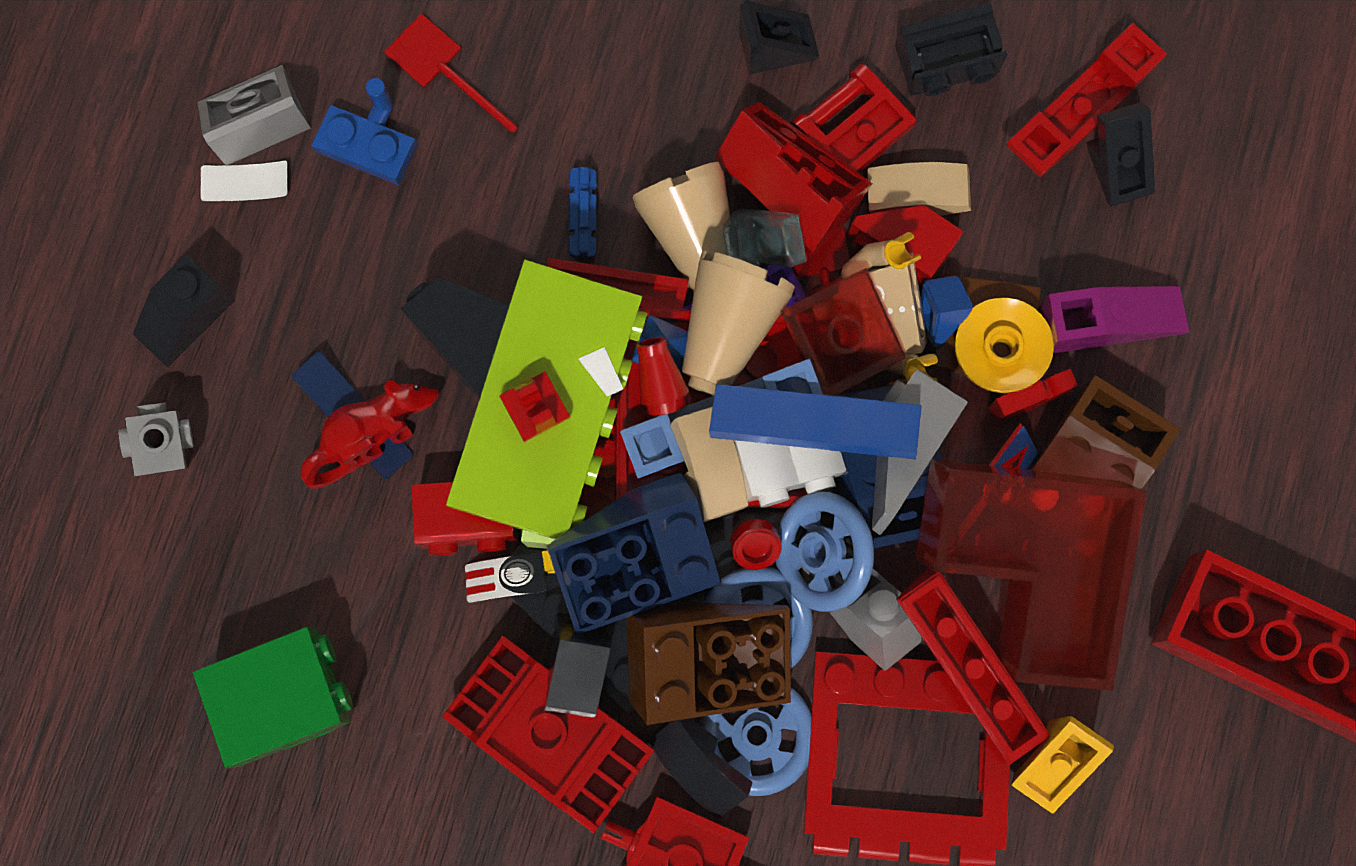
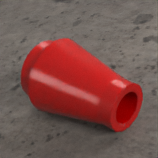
[636,337,689,416]

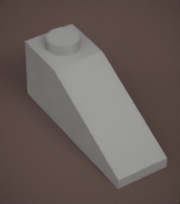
[872,369,968,535]

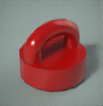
[730,519,782,570]

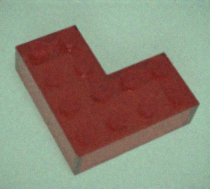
[916,459,1147,691]

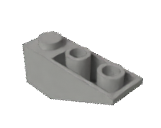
[795,523,921,671]

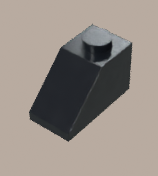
[133,254,235,367]

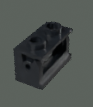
[895,3,1007,96]

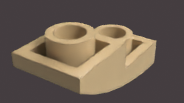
[868,162,971,216]
[670,407,748,523]

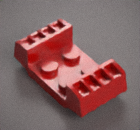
[441,635,655,834]

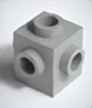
[118,403,194,476]

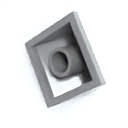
[198,65,311,165]

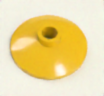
[955,298,1054,393]

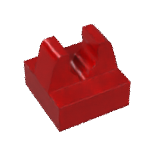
[499,371,570,443]

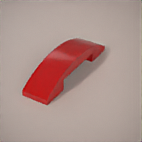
[1006,23,1167,177]

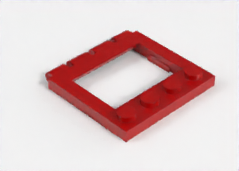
[803,651,1014,866]

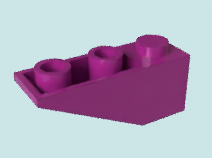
[1038,286,1189,353]

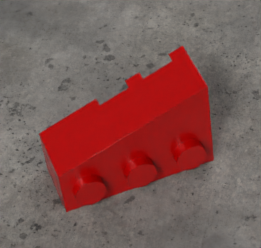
[715,102,873,252]

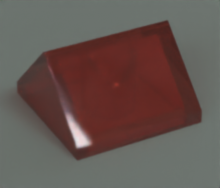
[781,268,906,396]

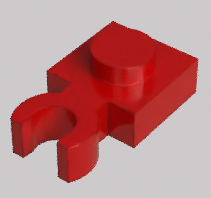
[988,369,1078,425]

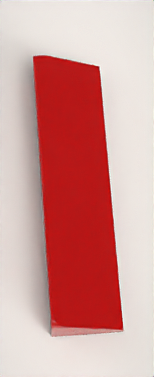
[896,566,1051,765]

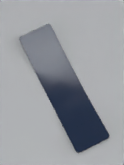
[292,352,413,479]

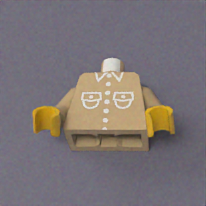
[810,232,938,382]

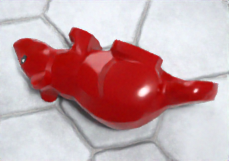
[300,380,440,489]

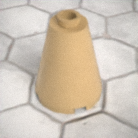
[632,161,737,293]
[682,251,795,396]

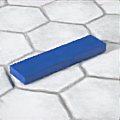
[709,384,922,459]

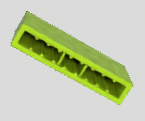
[446,259,648,540]

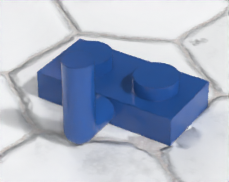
[311,78,418,186]

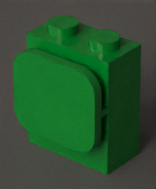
[192,627,353,768]

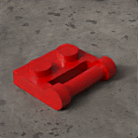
[790,64,917,173]

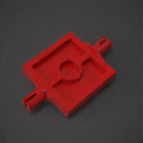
[600,796,749,866]

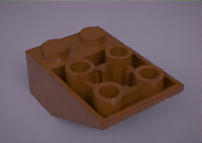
[1007,375,1181,559]
[627,602,791,725]

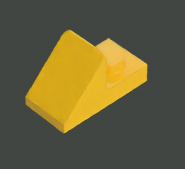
[1011,716,1114,814]

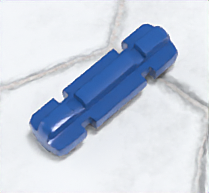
[568,167,597,259]

